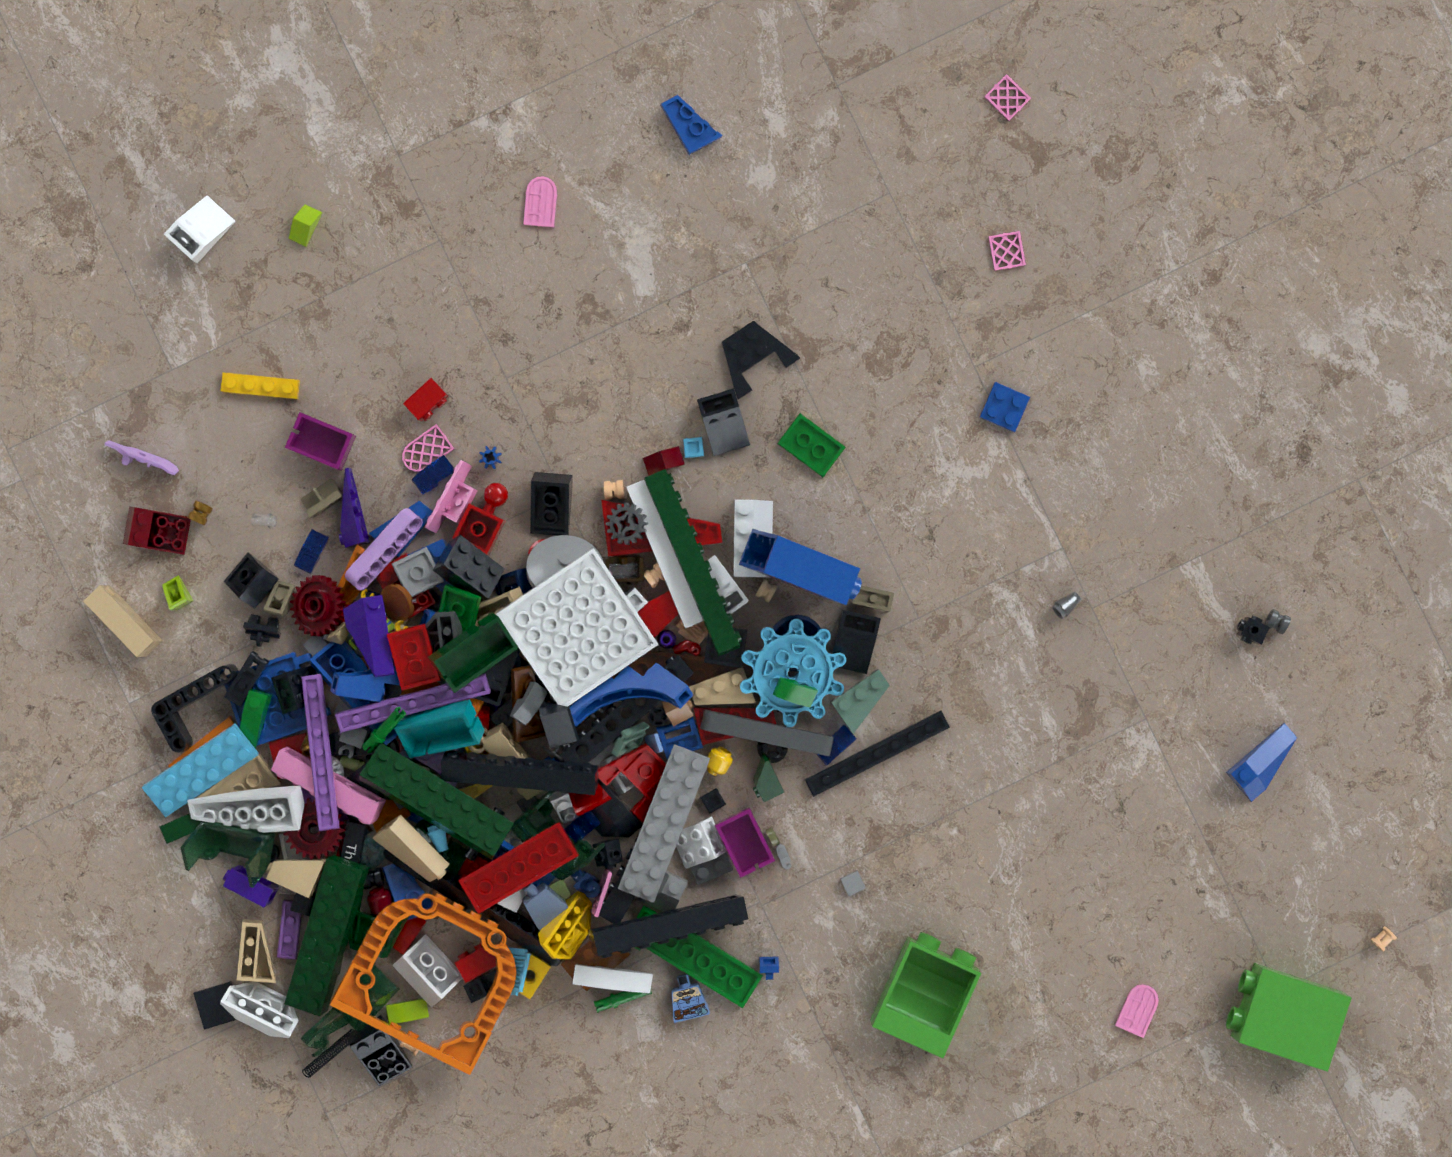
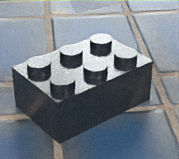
[432,535,505,603]

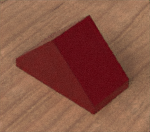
[643,446,685,476]

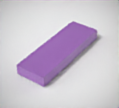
[277,900,302,960]

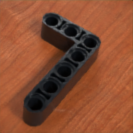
[151,664,239,753]

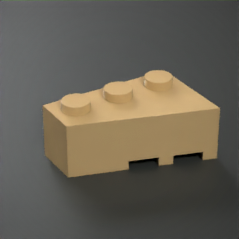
[237,919,276,983]

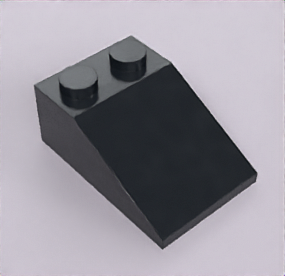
[530,472,573,536]

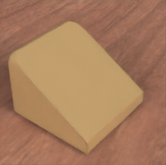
[326,622,350,644]

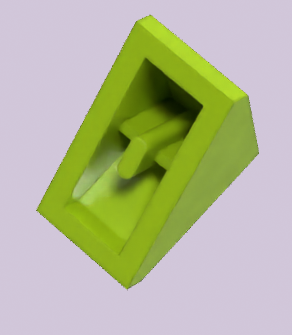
[288,204,322,247]
[162,575,194,610]

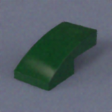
[159,813,204,844]

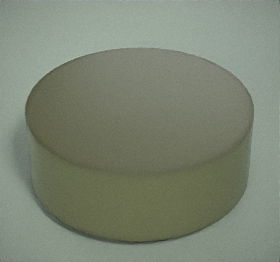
[765,827,780,847]

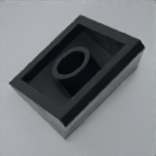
[539,701,579,748]

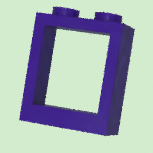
[223,865,280,907]

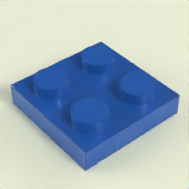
[979,382,1030,433]

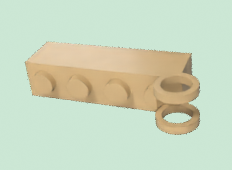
[468,722,544,800]

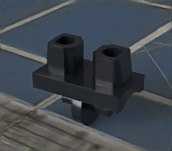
[243,614,281,647]

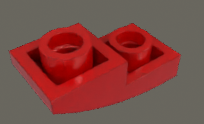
[392,917,427,955]

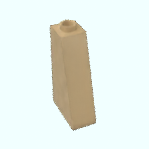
[373,815,449,882]

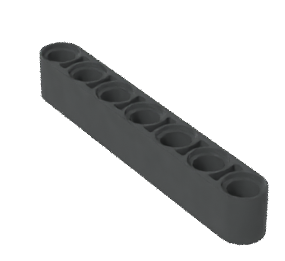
[700,710,834,756]

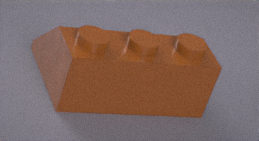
[561,925,631,991]

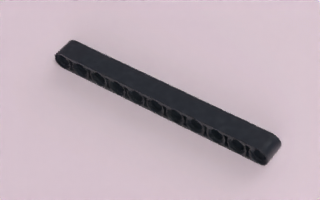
[383,849,563,966]

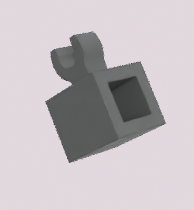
[338,727,370,758]

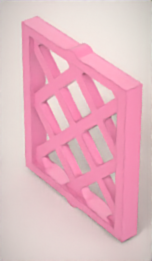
[984,74,1031,121]
[988,231,1026,271]

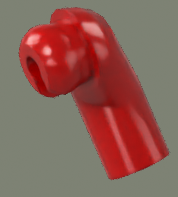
[672,639,701,655]

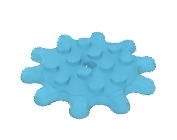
[740,619,846,727]

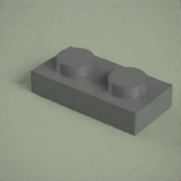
[690,852,733,885]

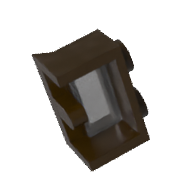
[602,556,644,585]

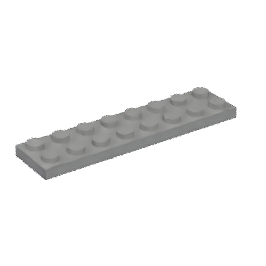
[618,744,710,903]

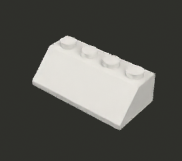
[734,500,773,578]

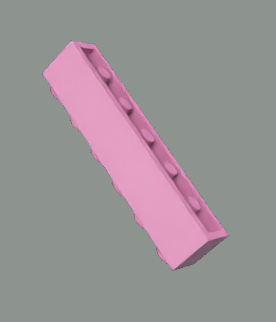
[271,746,386,824]

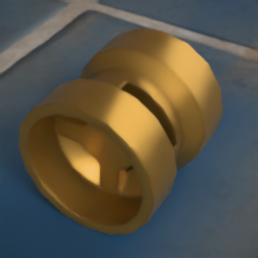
[187,500,213,525]

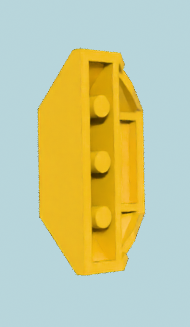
[538,891,592,960]

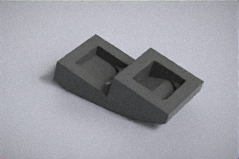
[510,682,548,725]

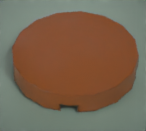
[381,584,414,621]

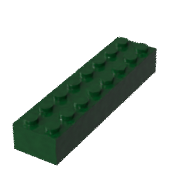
[359,743,514,860]
[284,855,370,1017]

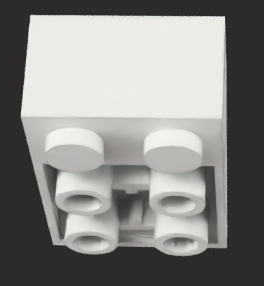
[164,195,236,263]
[708,555,749,614]

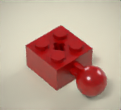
[452,483,508,555]

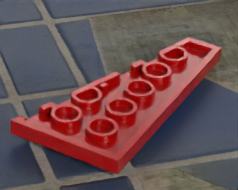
[601,500,722,557]

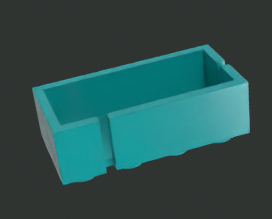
[394,699,485,758]

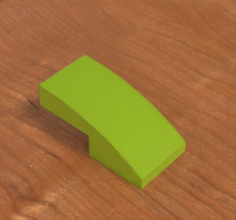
[385,998,429,1024]

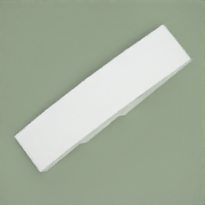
[573,964,653,993]

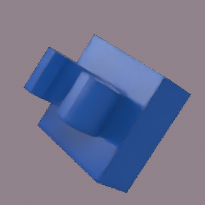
[759,956,779,980]

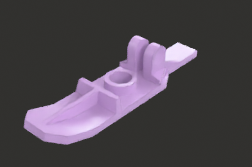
[105,440,179,475]

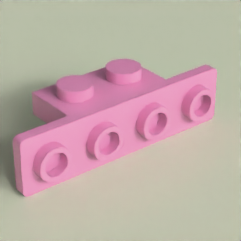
[425,460,478,533]

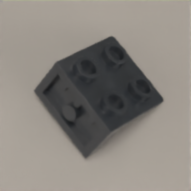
[271,665,317,714]

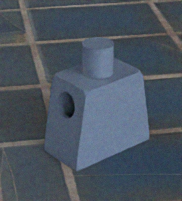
[522,882,568,930]

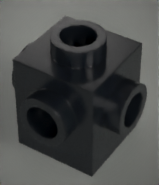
[1237,615,1270,645]
[592,839,623,869]

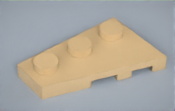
[689,667,756,705]

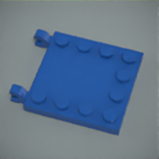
[225,652,332,746]

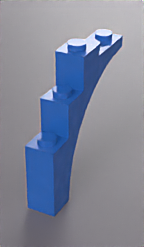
[330,609,436,702]
[569,663,693,727]

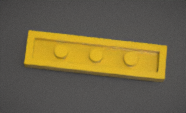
[221,372,300,399]

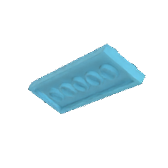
[142,724,259,817]

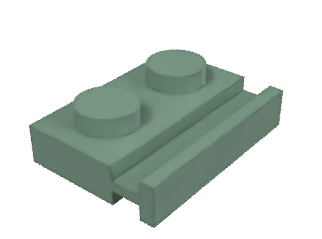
[611,722,650,757]

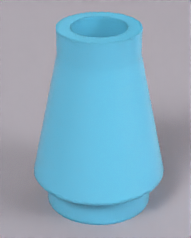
[427,825,448,853]

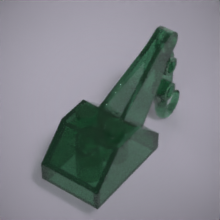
[301,963,400,1057]

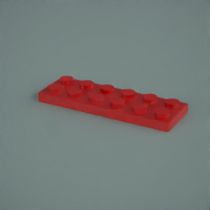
[459,822,579,914]

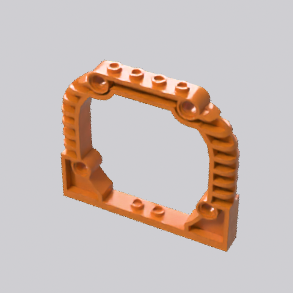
[330,893,516,1075]

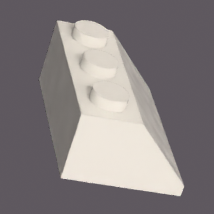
[393,934,463,1008]

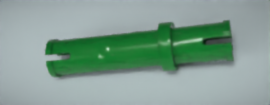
[362,707,406,753]
[594,990,652,1013]

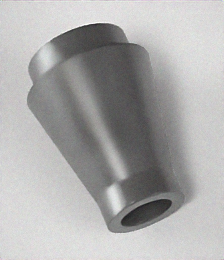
[1052,592,1081,619]

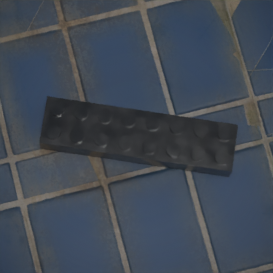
[588,894,749,958]

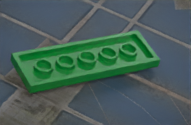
[646,933,763,1008]

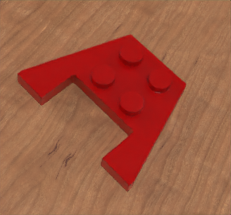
[598,743,666,823]

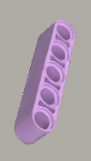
[345,508,422,590]

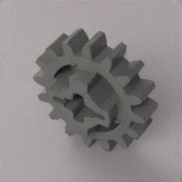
[606,503,648,545]

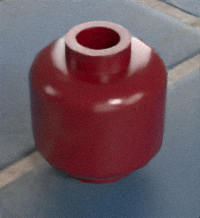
[366,887,394,915]

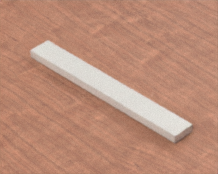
[626,480,703,629]

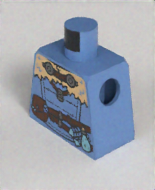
[672,974,710,1023]

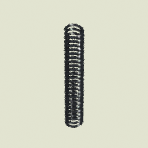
[302,1029,358,1078]

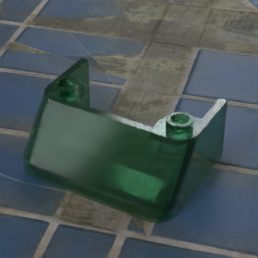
[511,791,605,880]
[180,821,275,888]

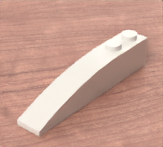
[187,786,304,833]

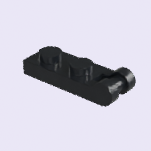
[224,651,270,707]

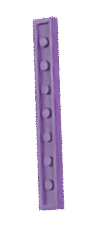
[335,673,491,733]
[301,674,339,831]

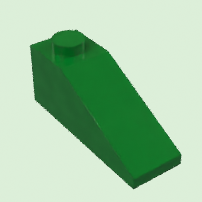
[240,689,272,749]

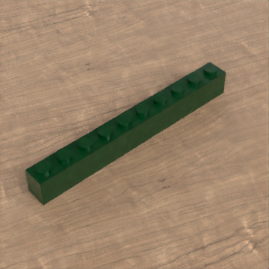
[644,469,742,657]

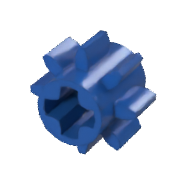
[479,446,502,469]

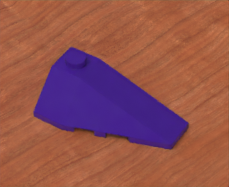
[339,468,370,548]
[343,595,395,677]

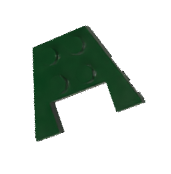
[349,892,409,959]

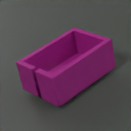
[285,412,356,471]
[715,807,775,878]

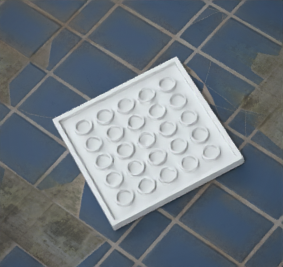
[496,548,659,707]

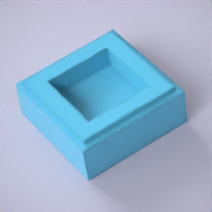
[683,437,704,458]

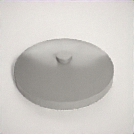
[526,535,603,588]

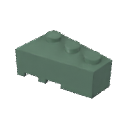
[830,669,890,734]

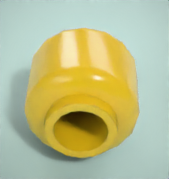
[707,746,733,776]

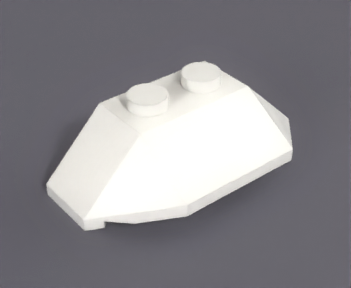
[220,982,299,1038]

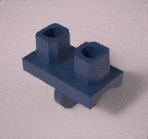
[570,868,601,898]

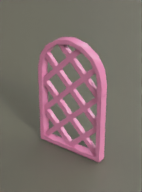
[402,424,454,472]

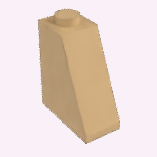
[266,859,326,898]

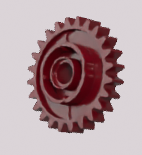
[290,575,346,637]
[283,797,346,860]

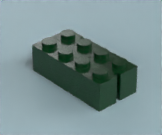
[428,612,519,693]

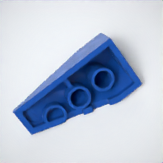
[1226,723,1297,802]

